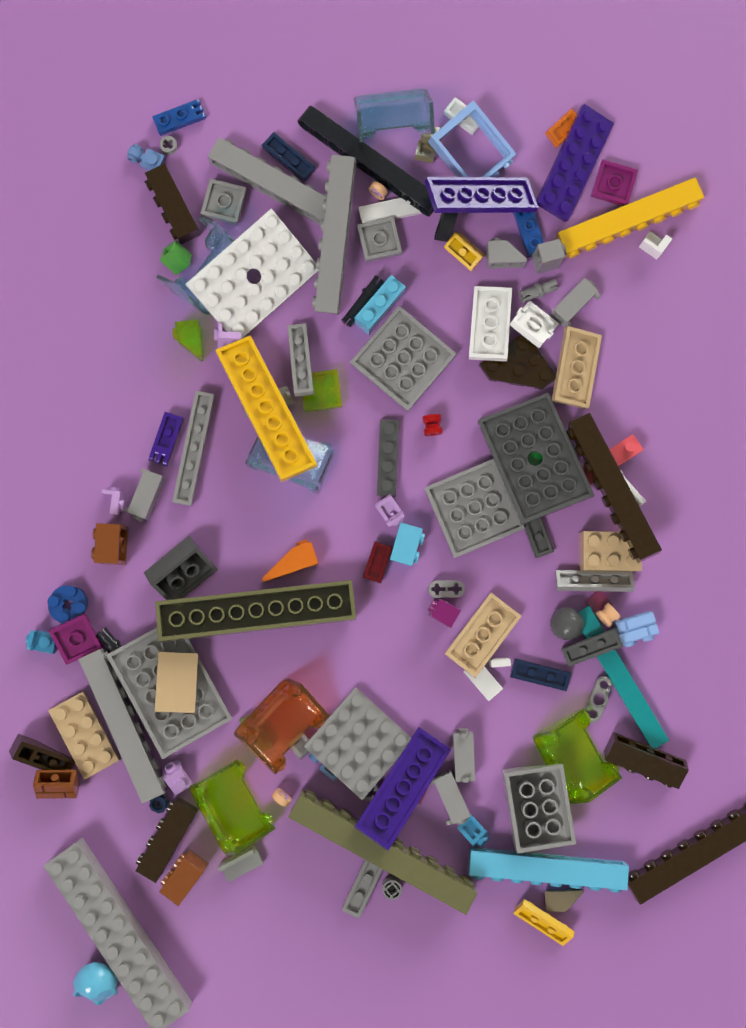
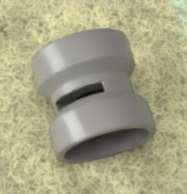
[382,875,402,900]

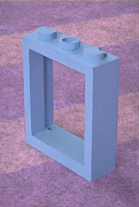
[428,100,516,177]

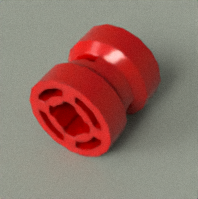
[422,414,443,436]

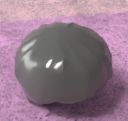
[550,607,585,640]

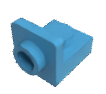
[25,630,56,654]
[457,814,490,848]

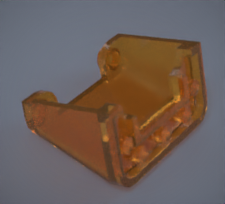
[234,678,330,775]

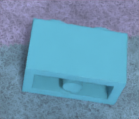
[390,523,425,567]

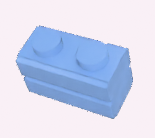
[612,611,659,647]

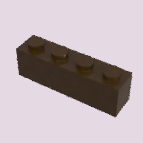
[145,163,201,245]
[604,732,689,789]
[136,797,199,883]

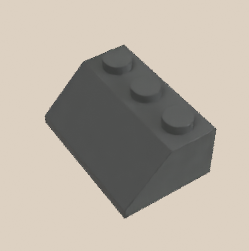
[144,536,218,600]

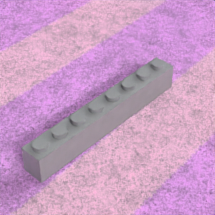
[208,137,327,225]
[312,155,357,315]
[79,648,168,804]

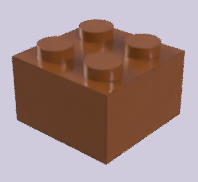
[91,523,128,565]
[159,850,209,906]

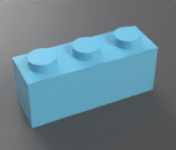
[355,275,406,335]

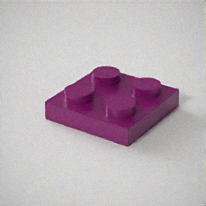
[591,159,638,206]
[48,613,103,665]

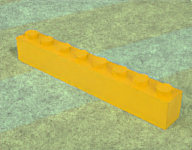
[555,177,705,259]

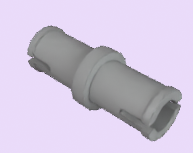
[519,279,558,303]

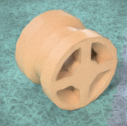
[596,603,621,628]

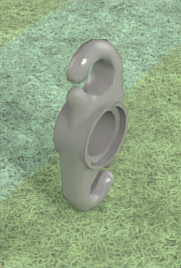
[584,676,613,723]

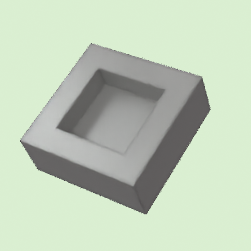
[287,732,310,761]

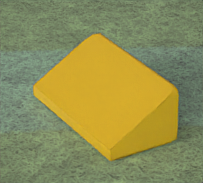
[444,231,486,271]

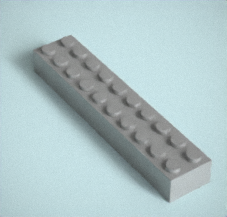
[43,837,192,1028]

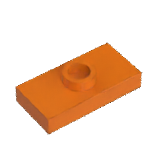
[545,108,577,148]

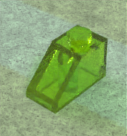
[172,319,204,361]

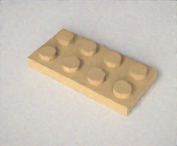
[552,326,602,409]
[444,593,521,678]
[48,691,121,780]

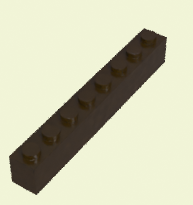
[566,413,662,563]
[628,802,746,905]

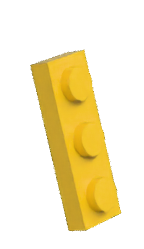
[513,899,575,946]

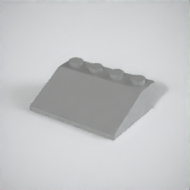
[501,764,576,854]

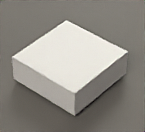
[489,657,511,667]

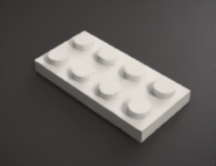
[469,286,512,361]

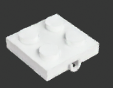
[509,301,559,348]

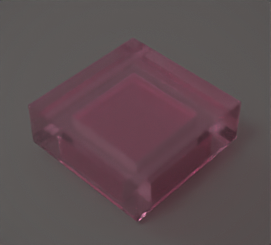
[585,591,613,616]

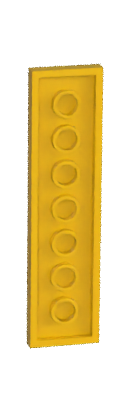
[216,335,317,482]

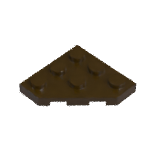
[479,335,556,390]

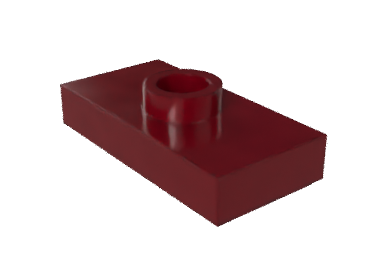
[363,541,393,583]

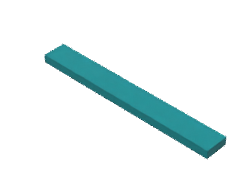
[578,606,669,748]

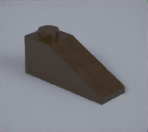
[9,734,75,770]

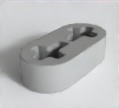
[428,580,465,598]

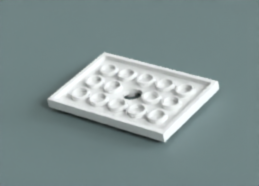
[185,208,319,339]

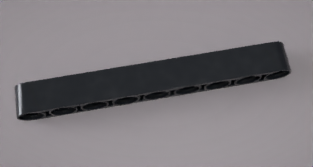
[297,106,434,217]

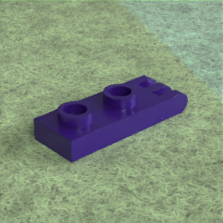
[148,412,184,466]

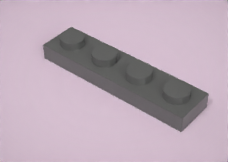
[377,420,399,497]

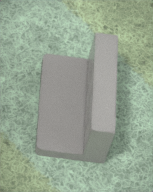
[218,845,264,882]

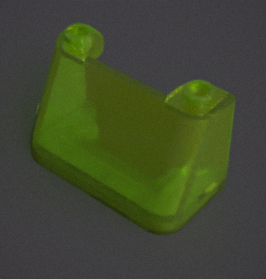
[533,708,622,804]
[189,759,275,856]

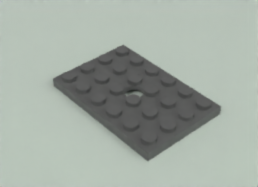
[478,393,594,525]

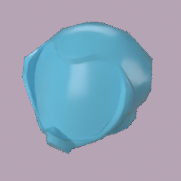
[73,962,118,1005]

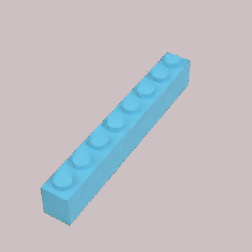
[467,847,629,893]

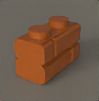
[33,770,80,799]

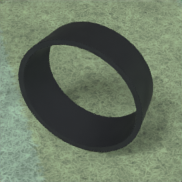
[434,213,458,242]

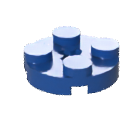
[47,586,88,624]

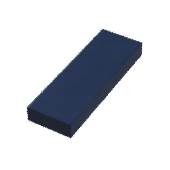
[262,132,316,183]
[510,658,571,691]

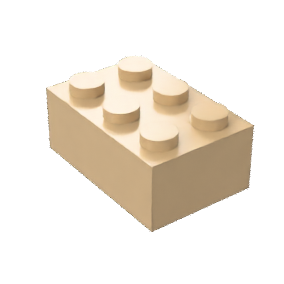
[579,531,642,572]

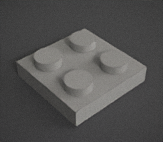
[201,179,247,225]
[357,217,402,263]

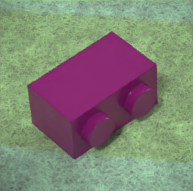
[428,599,461,628]

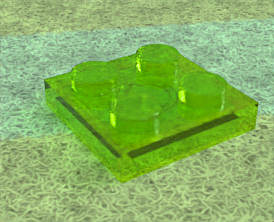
[303,369,342,412]

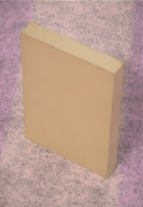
[155,652,198,713]

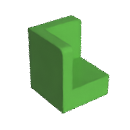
[160,240,192,275]

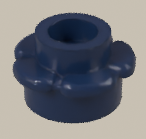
[149,794,169,813]

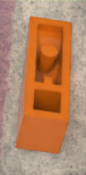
[262,539,319,582]

